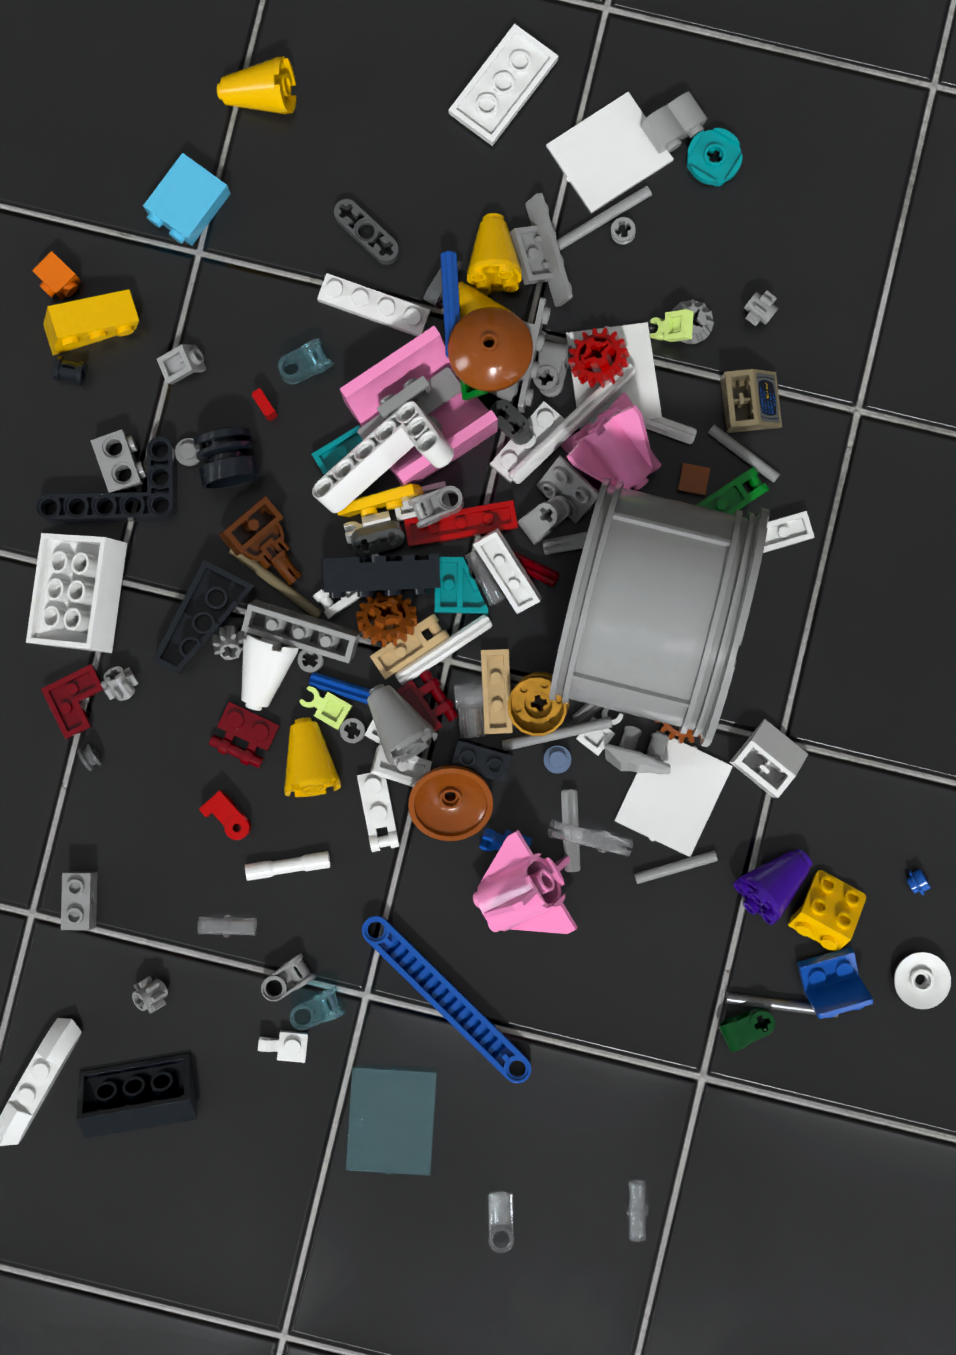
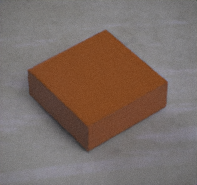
[677,463,710,496]

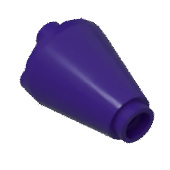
[733,849,813,925]

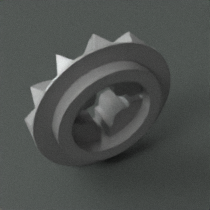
[672,299,714,344]

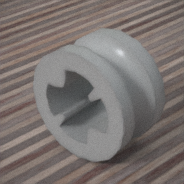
[611,217,636,245]
[298,650,324,673]
[340,718,366,743]

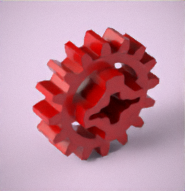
[568,328,629,388]

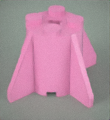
[561,392,661,490]
[473,830,578,934]

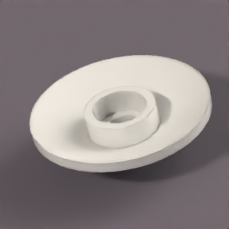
[894,952,951,1009]

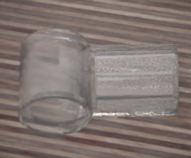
[454,682,485,739]
[488,1192,514,1253]

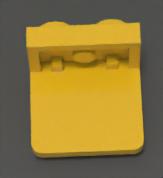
[788,870,866,951]

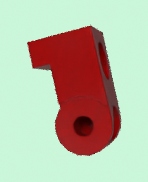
[199,789,251,840]

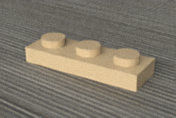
[481,649,512,734]

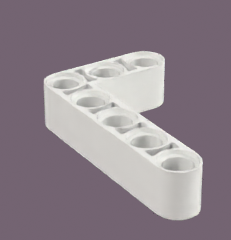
[312,401,454,513]

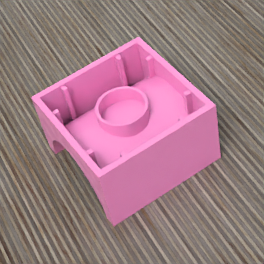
[340,326,498,486]

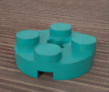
[686,128,743,186]

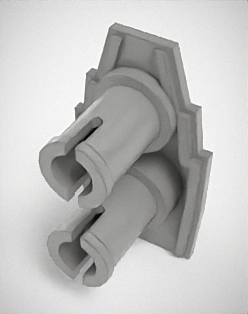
[604,726,671,774]

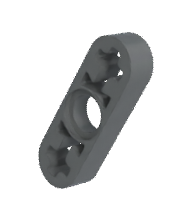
[334,199,399,265]

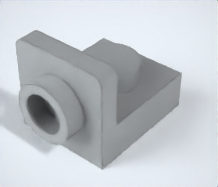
[157,344,206,384]

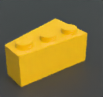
[43,289,139,356]

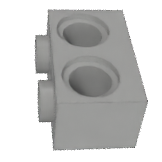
[90,429,147,493]

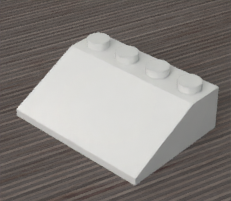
[26,533,127,653]

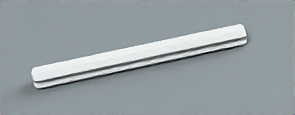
[508,362,636,484]

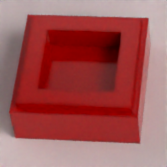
[252,388,278,421]

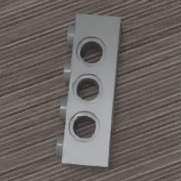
[241,599,361,663]

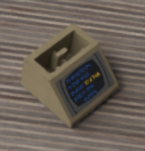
[720,369,782,433]

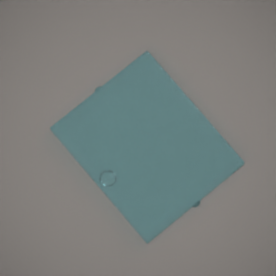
[346,1067,437,1176]

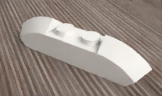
[0,1018,82,1146]

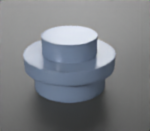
[543,746,571,774]

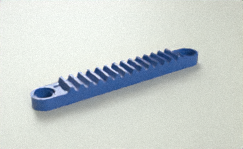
[362,915,531,1084]

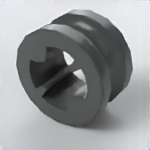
[77,743,103,771]

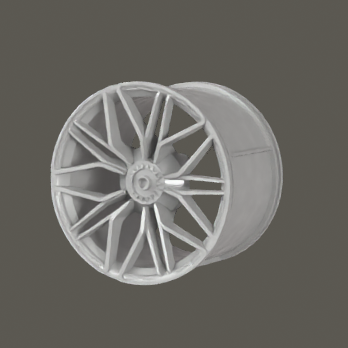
[549,477,770,747]

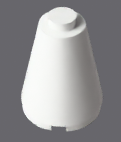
[241,632,299,711]

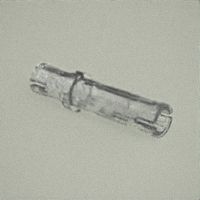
[548,820,633,857]

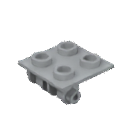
[536,456,599,524]

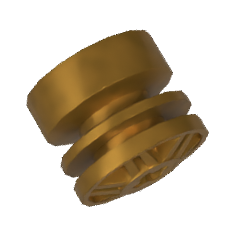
[508,672,570,736]

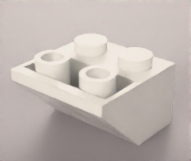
[729,719,808,798]

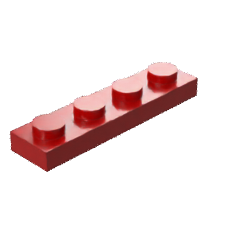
[404,500,518,548]

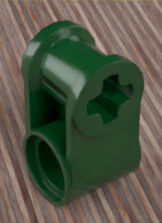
[718,1007,775,1052]

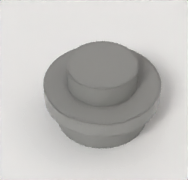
[175,438,201,466]

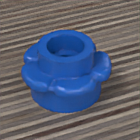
[906,868,931,895]

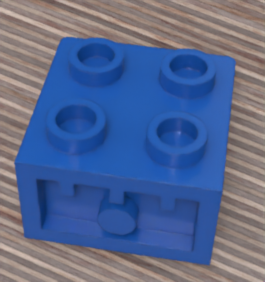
[797,947,873,1019]

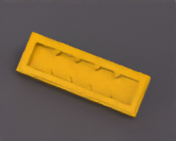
[337,484,424,517]

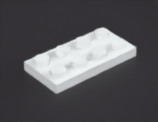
[448,24,558,146]

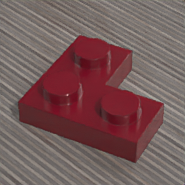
[41,664,104,739]

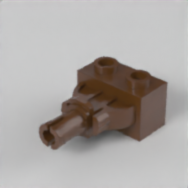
[218,496,303,585]

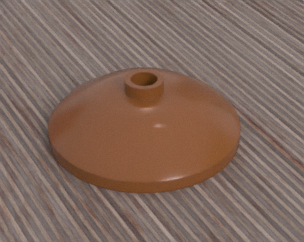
[448,307,533,392]
[408,766,493,841]

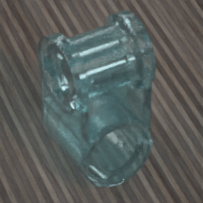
[278,338,333,385]
[290,987,346,1030]

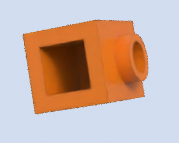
[32,251,81,300]

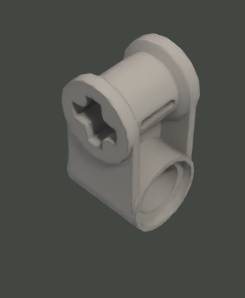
[533,341,572,397]
[408,486,464,528]
[517,495,571,545]
[261,953,317,1001]

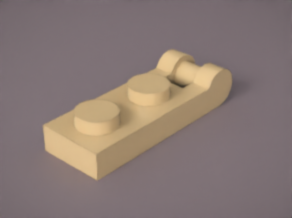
[370,613,450,680]

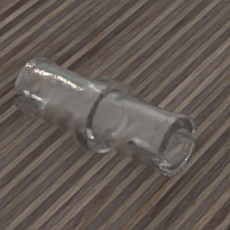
[465,550,505,606]
[198,915,257,938]
[626,1180,649,1242]

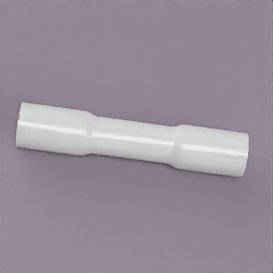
[245,851,331,881]

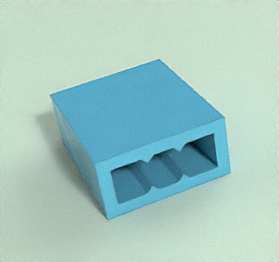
[143,153,231,246]

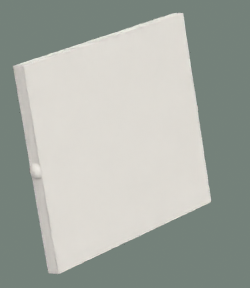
[546,92,674,214]
[566,322,662,430]
[614,730,733,857]

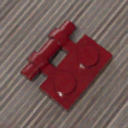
[396,669,459,731]
[209,702,280,768]

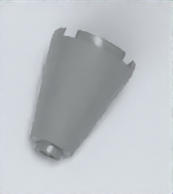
[367,684,438,765]

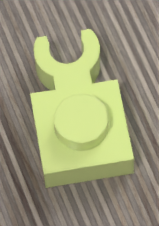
[649,309,694,342]
[299,686,353,730]

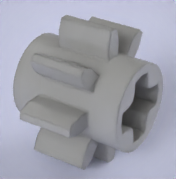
[744,290,779,326]
[212,626,245,660]
[101,666,138,701]
[132,976,168,1014]

